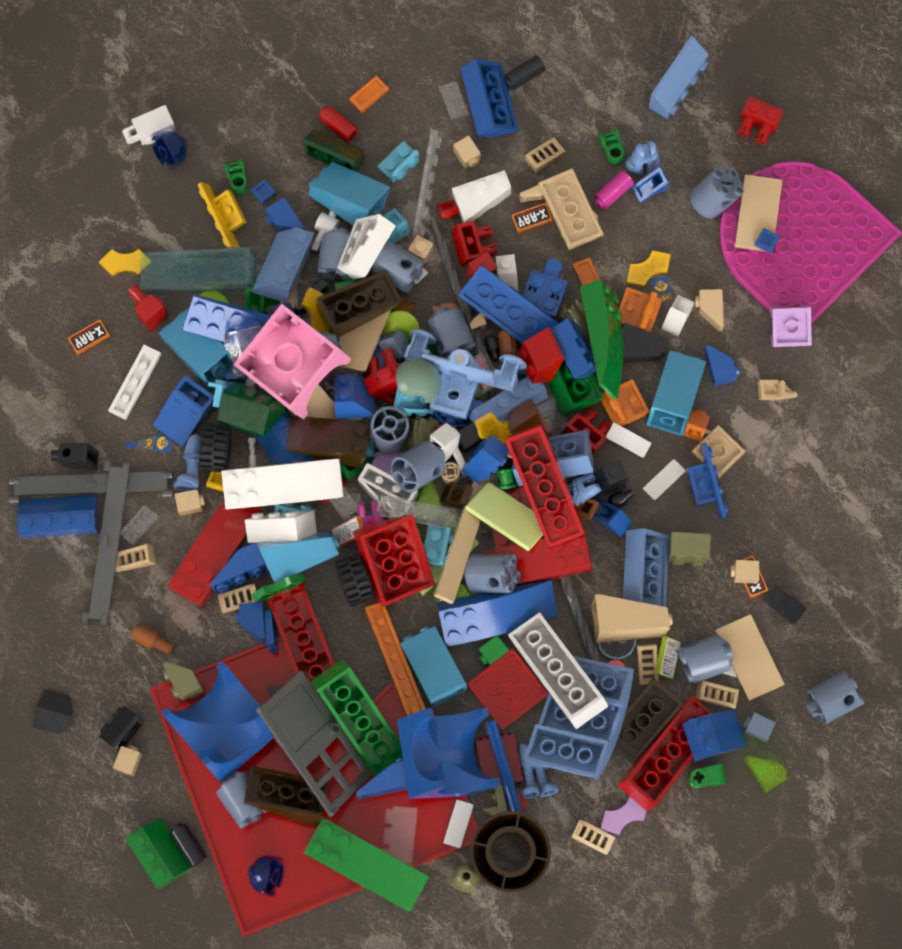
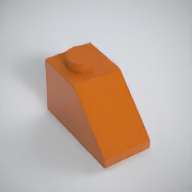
[683,410,710,442]

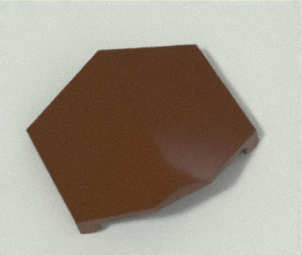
[508,399,552,434]

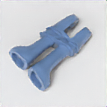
[625,141,660,176]
[174,435,201,492]
[568,473,601,506]
[518,743,559,799]

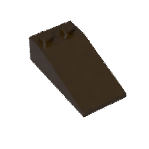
[316,270,402,337]
[286,416,370,468]
[614,677,684,764]
[244,765,328,826]

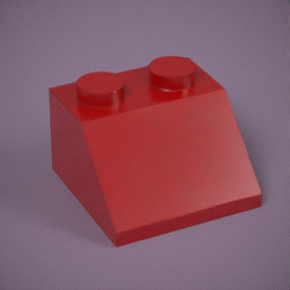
[518,328,565,384]

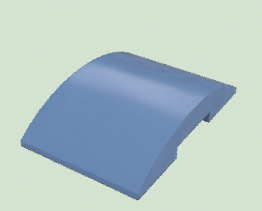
[523,656,634,779]

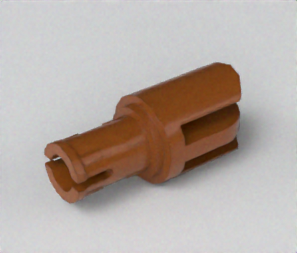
[498,331,518,356]
[132,625,175,655]

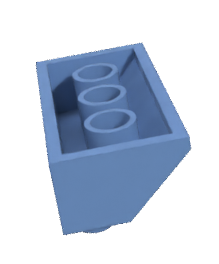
[649,36,709,119]
[252,227,314,303]
[469,376,551,440]
[512,430,594,486]
[623,528,669,607]

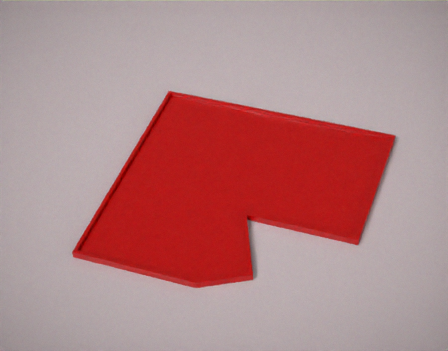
[149,636,478,937]

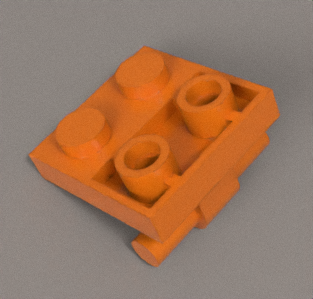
[619,287,662,332]
[601,379,650,427]

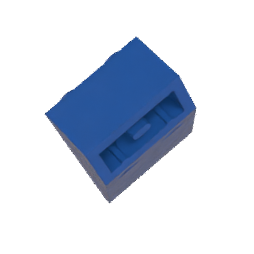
[153,376,214,447]
[210,542,268,594]

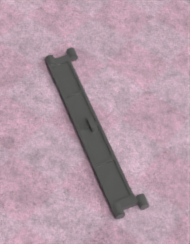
[81,461,130,625]
[9,471,173,504]

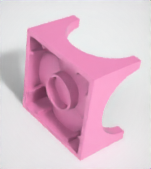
[234,304,351,420]

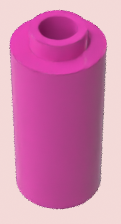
[594,170,634,209]

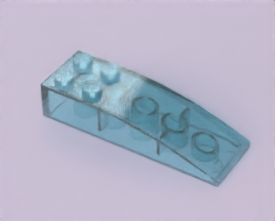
[140,247,256,292]

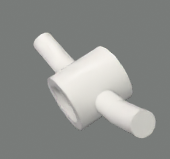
[311,211,340,252]

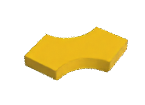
[99,249,152,276]
[626,250,671,287]
[301,287,329,333]
[475,412,511,445]

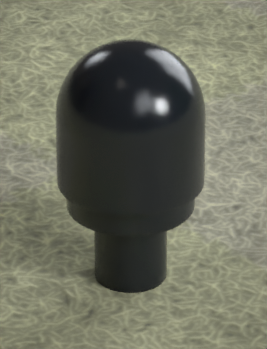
[484,334,499,361]
[608,489,634,508]

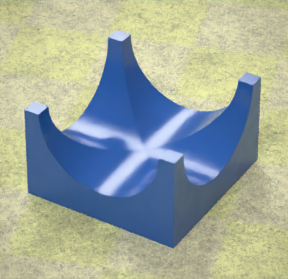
[161,661,274,783]
[397,708,500,799]

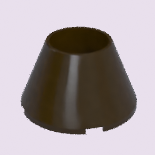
[470,811,551,892]

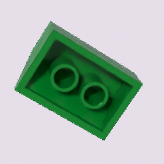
[548,360,604,416]
[125,818,192,890]

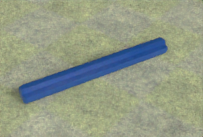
[486,721,523,813]

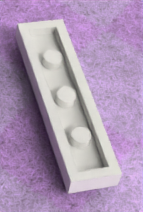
[108,345,162,420]

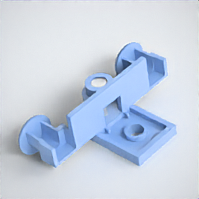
[404,329,527,419]

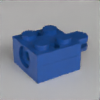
[523,259,568,320]

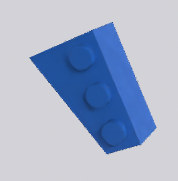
[551,318,596,379]
[460,435,509,484]

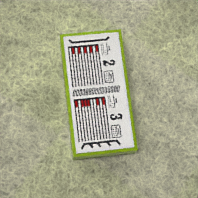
[655,637,681,680]

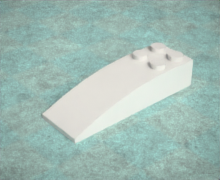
[222,458,344,509]

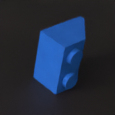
[334,374,375,419]

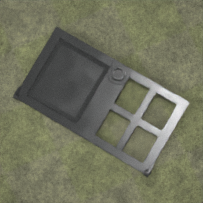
[256,671,372,817]

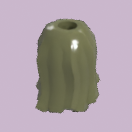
[558,299,589,338]
[407,415,439,449]
[450,864,481,893]

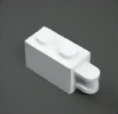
[122,105,176,145]

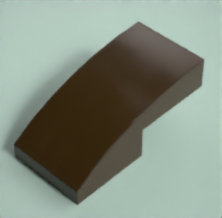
[440,483,473,506]

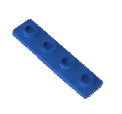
[686,443,728,519]

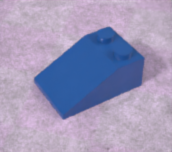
[682,709,747,761]
[356,758,408,800]

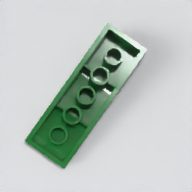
[580,279,623,400]
[311,659,403,777]
[304,818,429,912]

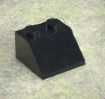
[99,706,145,752]

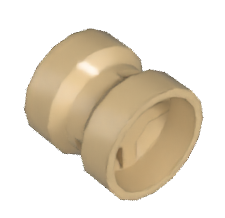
[441,462,460,484]

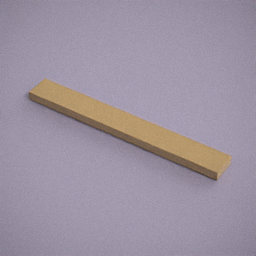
[434,472,496,604]

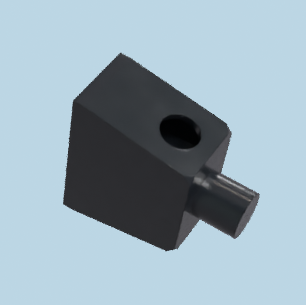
[50,443,99,470]

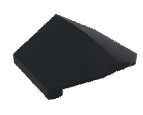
[33,690,73,734]

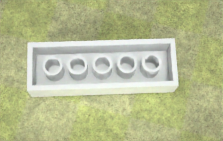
[508,612,608,729]

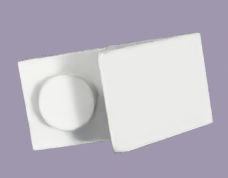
[661,295,695,337]

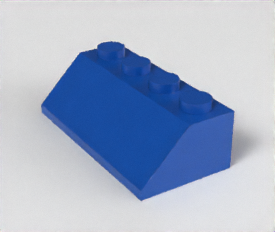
[461,59,519,138]
[253,412,314,465]
[17,495,98,538]

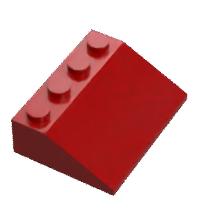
[353,514,436,607]

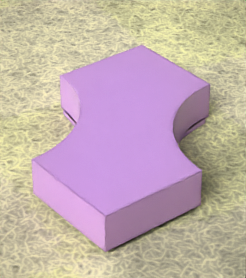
[600,796,646,835]

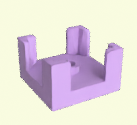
[770,305,812,347]

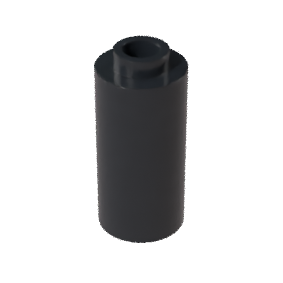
[504,55,546,90]
[169,823,207,868]

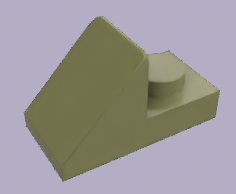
[483,785,507,816]

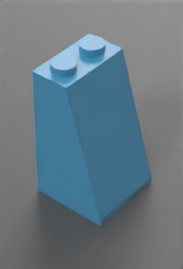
[309,161,390,226]
[159,308,237,392]
[647,351,706,436]
[257,531,340,583]
[400,626,467,708]

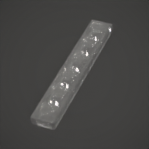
[412,130,442,241]
[377,495,488,535]

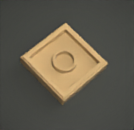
[691,425,746,479]

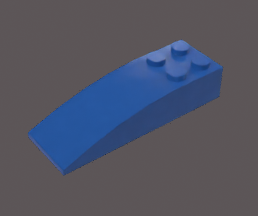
[437,579,558,647]

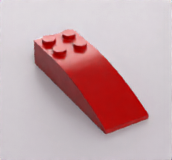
[505,422,585,548]
[167,500,263,609]
[479,531,593,594]
[267,582,335,699]
[617,695,712,811]

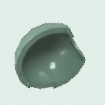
[396,358,441,404]

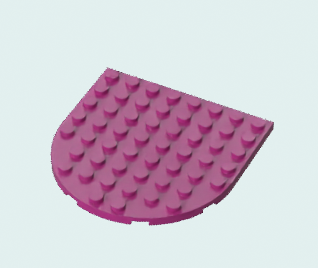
[720,162,902,324]

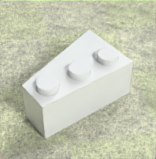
[452,170,511,223]
[337,214,396,279]
[358,463,418,519]
[245,510,317,543]

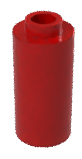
[318,105,359,143]

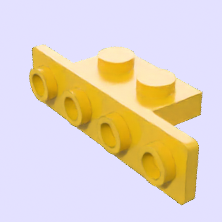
[198,182,247,250]

